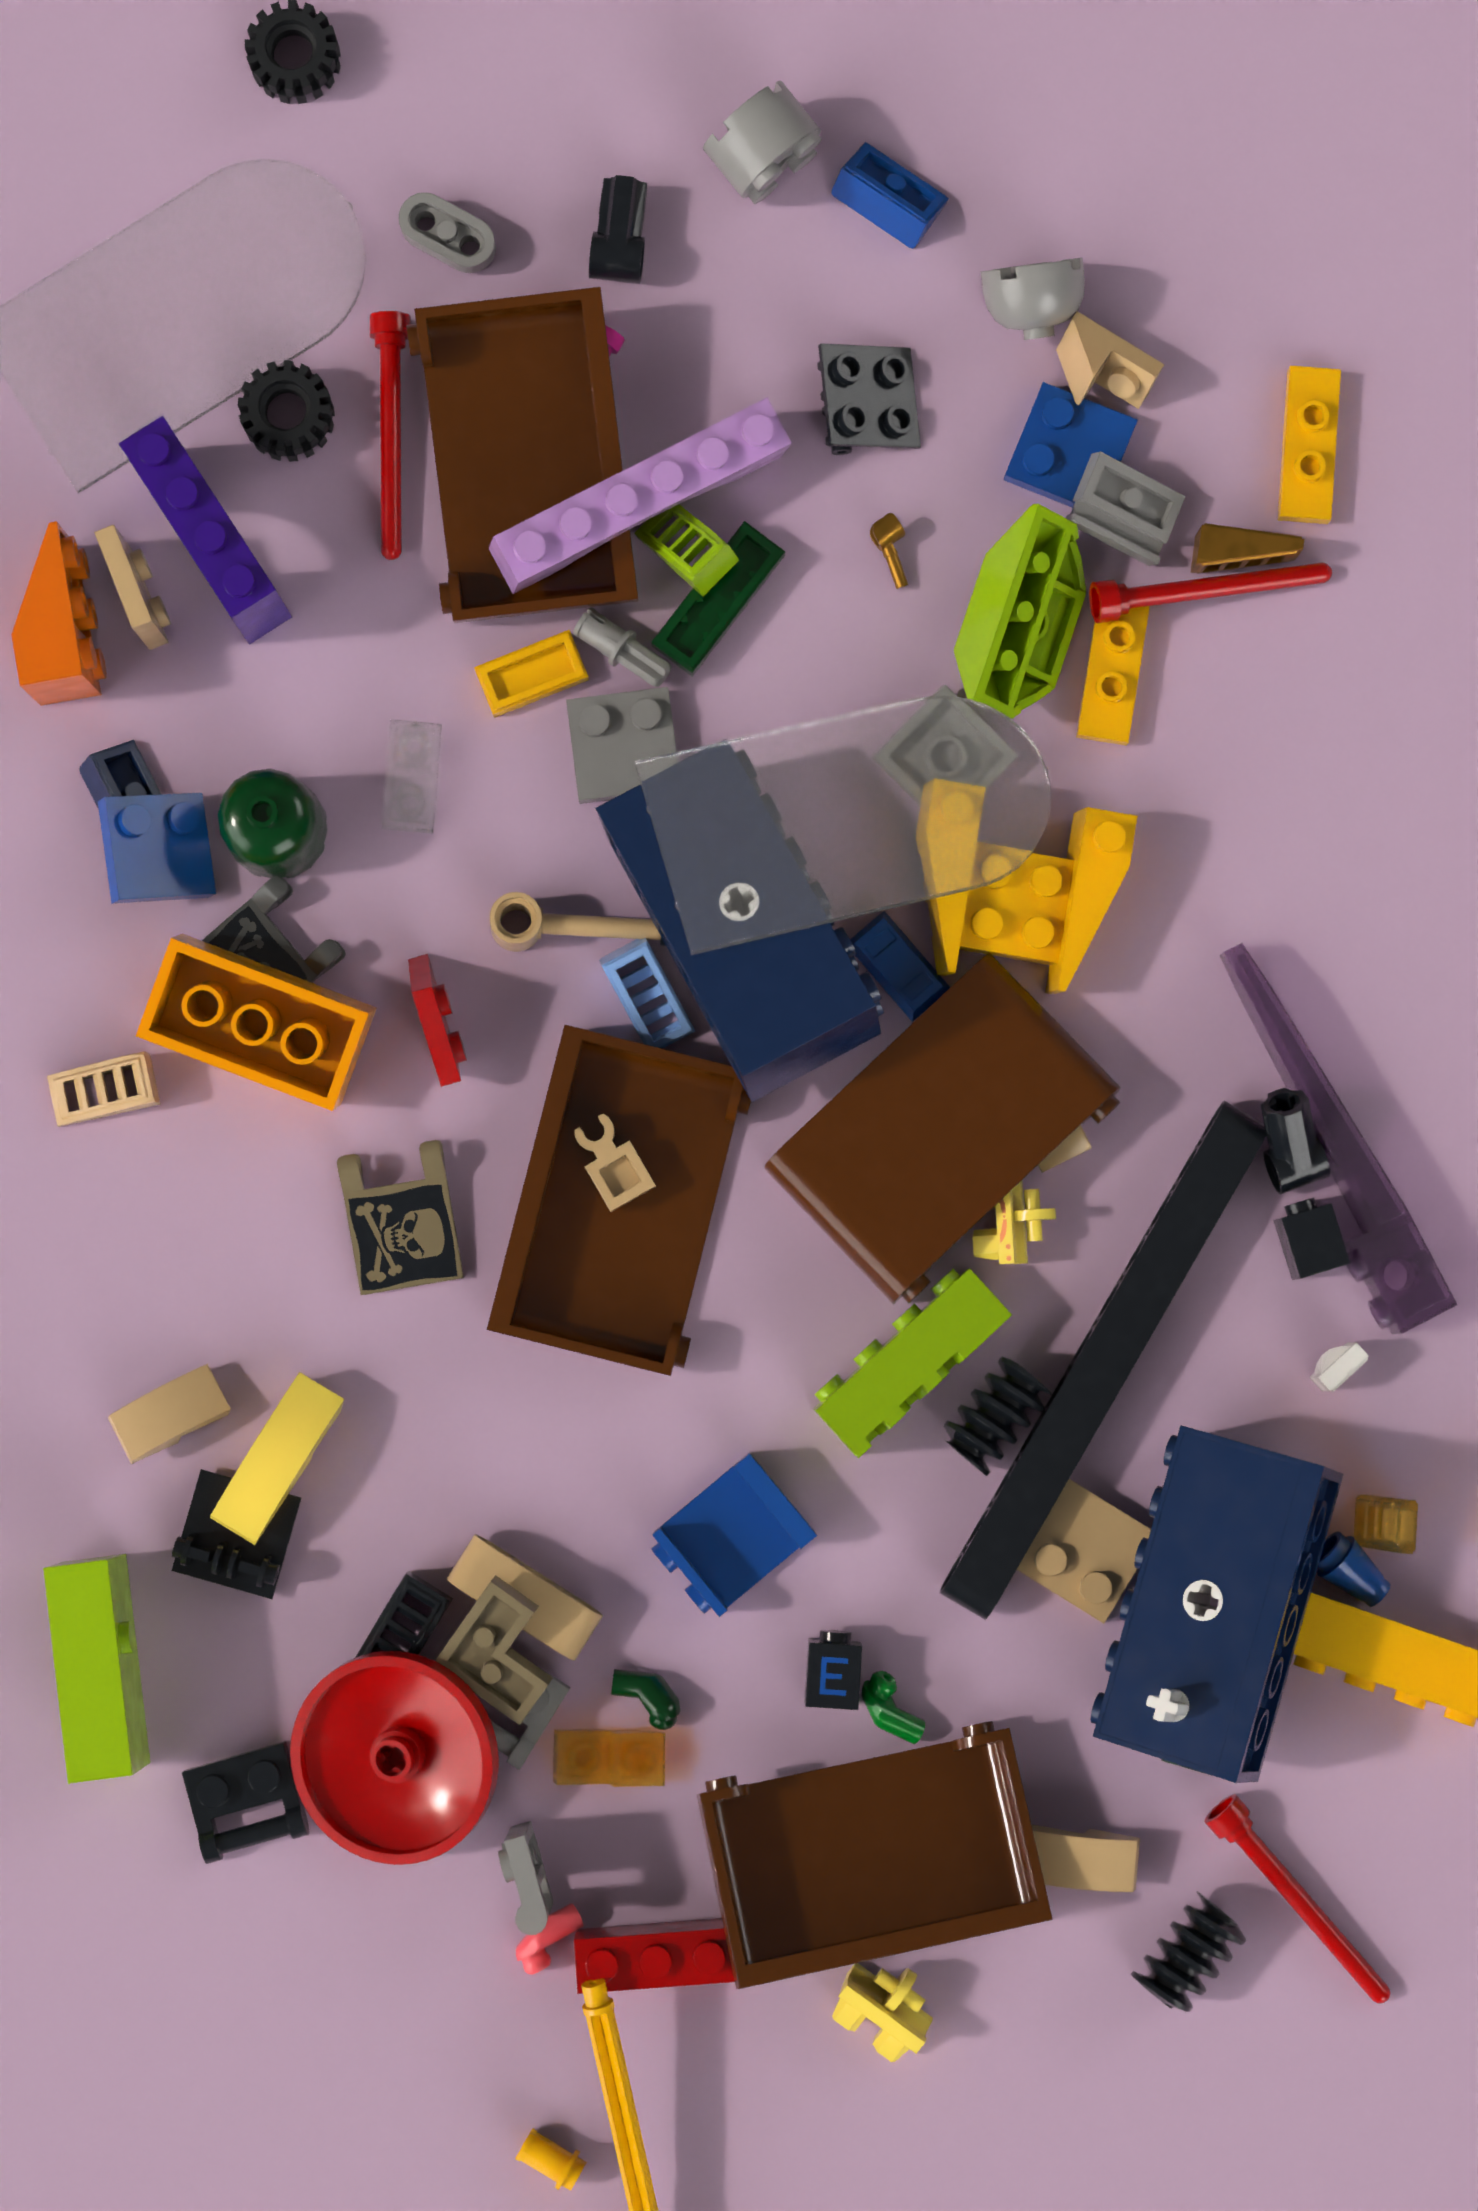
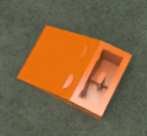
[11,521,107,706]

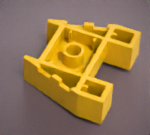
[915,780,1138,994]

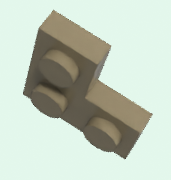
[435,1575,553,1725]

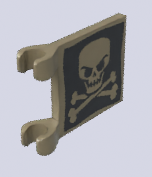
[337,1140,464,1295]

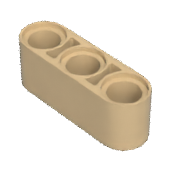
[447,1534,603,1661]

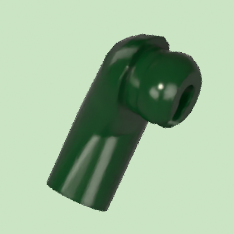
[611,1669,681,1730]

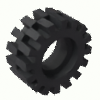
[245,0,341,104]
[238,360,335,462]

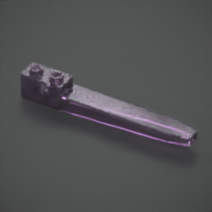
[1220,943,1457,1334]

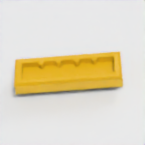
[1277,365,1341,524]
[1076,606,1150,746]

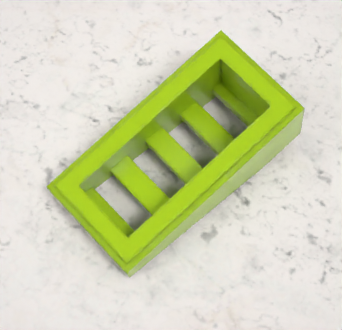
[634,504,739,597]

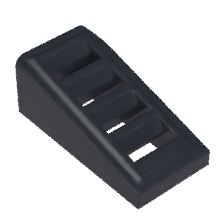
[355,1571,453,1658]

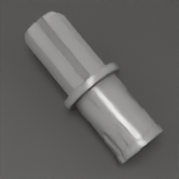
[573,607,672,687]

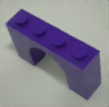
[118,415,292,645]

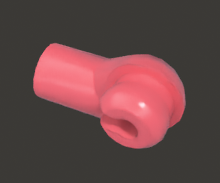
[516,1903,584,1975]

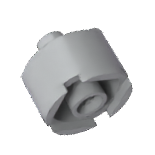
[703,80,822,204]

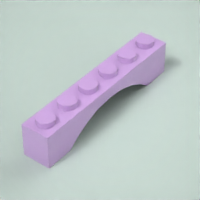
[489,397,792,594]

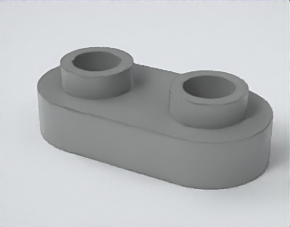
[399,193,496,273]

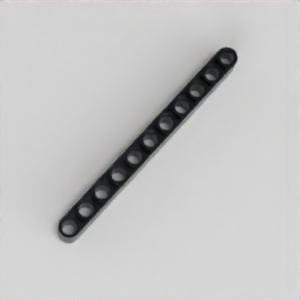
[940,1100,1267,1620]

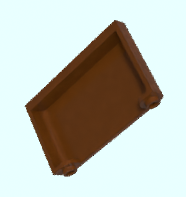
[407,287,639,623]
[764,953,1121,1305]
[487,1025,751,1376]
[697,1721,1053,1989]

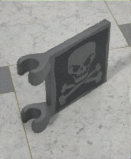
[202,876,346,983]

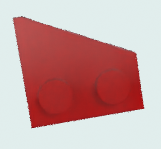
[408,954,467,1087]

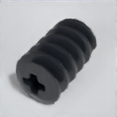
[944,1357,1054,1476]
[1131,1891,1246,2012]

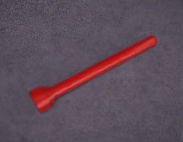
[370,311,411,560]
[1089,562,1332,623]
[1204,1794,1391,2004]

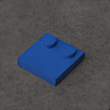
[1003,382,1138,508]
[98,793,216,904]

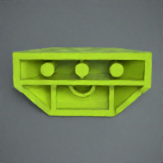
[953,504,1086,719]

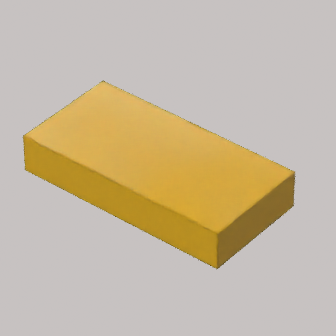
[474,629,589,718]

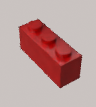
[574,1918,735,1994]

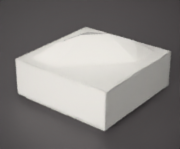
[1309,1342,1369,1392]

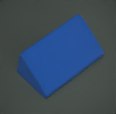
[832,142,949,249]

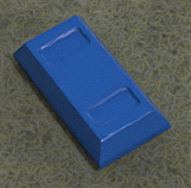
[850,911,950,1022]

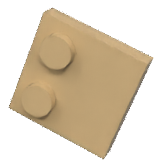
[94,525,171,650]
[1017,1479,1151,1624]

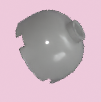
[980,258,1085,340]

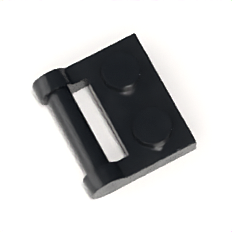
[182,1741,309,1864]

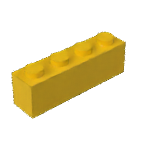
[1293,1592,1478,1727]

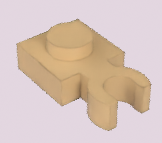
[574,1114,656,1212]

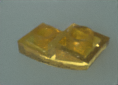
[553,1729,666,1787]

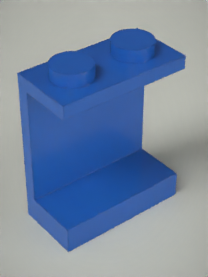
[651,1452,817,1617]

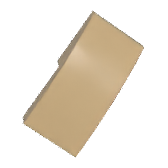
[108,1364,231,1464]
[1032,1824,1140,1892]

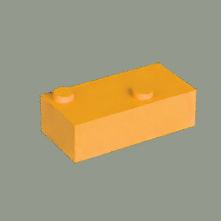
[136,933,377,1111]

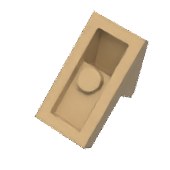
[1056,311,1165,409]

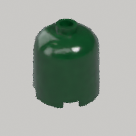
[218,768,327,878]

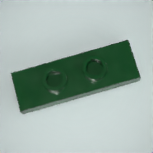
[651,521,785,677]

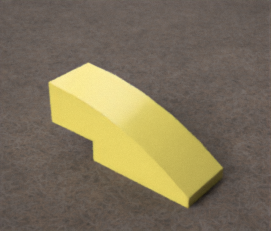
[210,1372,344,1545]

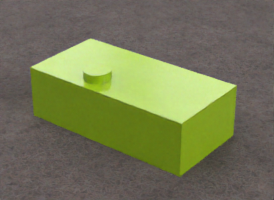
[43,1554,151,1784]

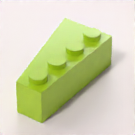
[813,1268,1012,1459]

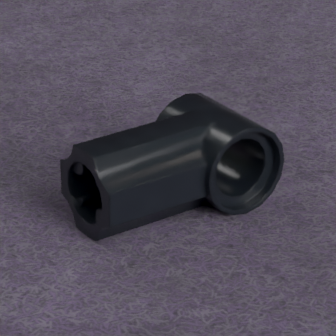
[589,175,647,284]
[1260,1088,1330,1194]

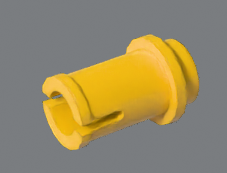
[515,2128,587,2191]

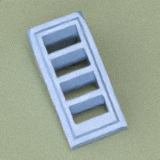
[599,938,695,1049]

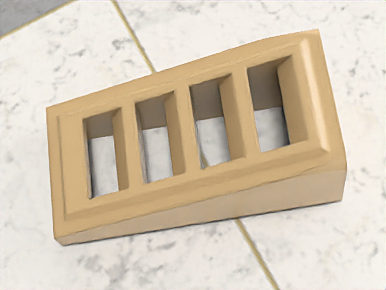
[47,1051,161,1127]

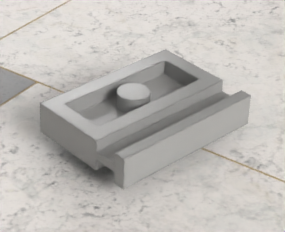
[1066,451,1186,566]

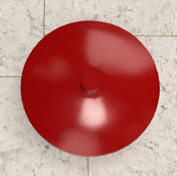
[290,1651,499,1865]

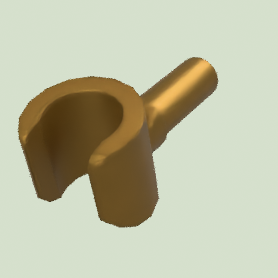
[870,513,908,589]

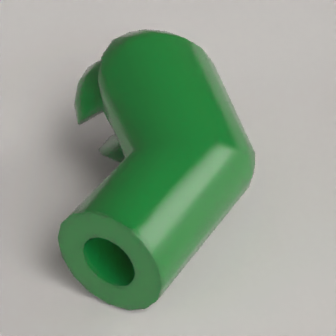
[861,1671,925,1744]

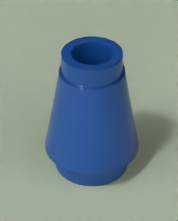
[1317,1531,1391,1607]

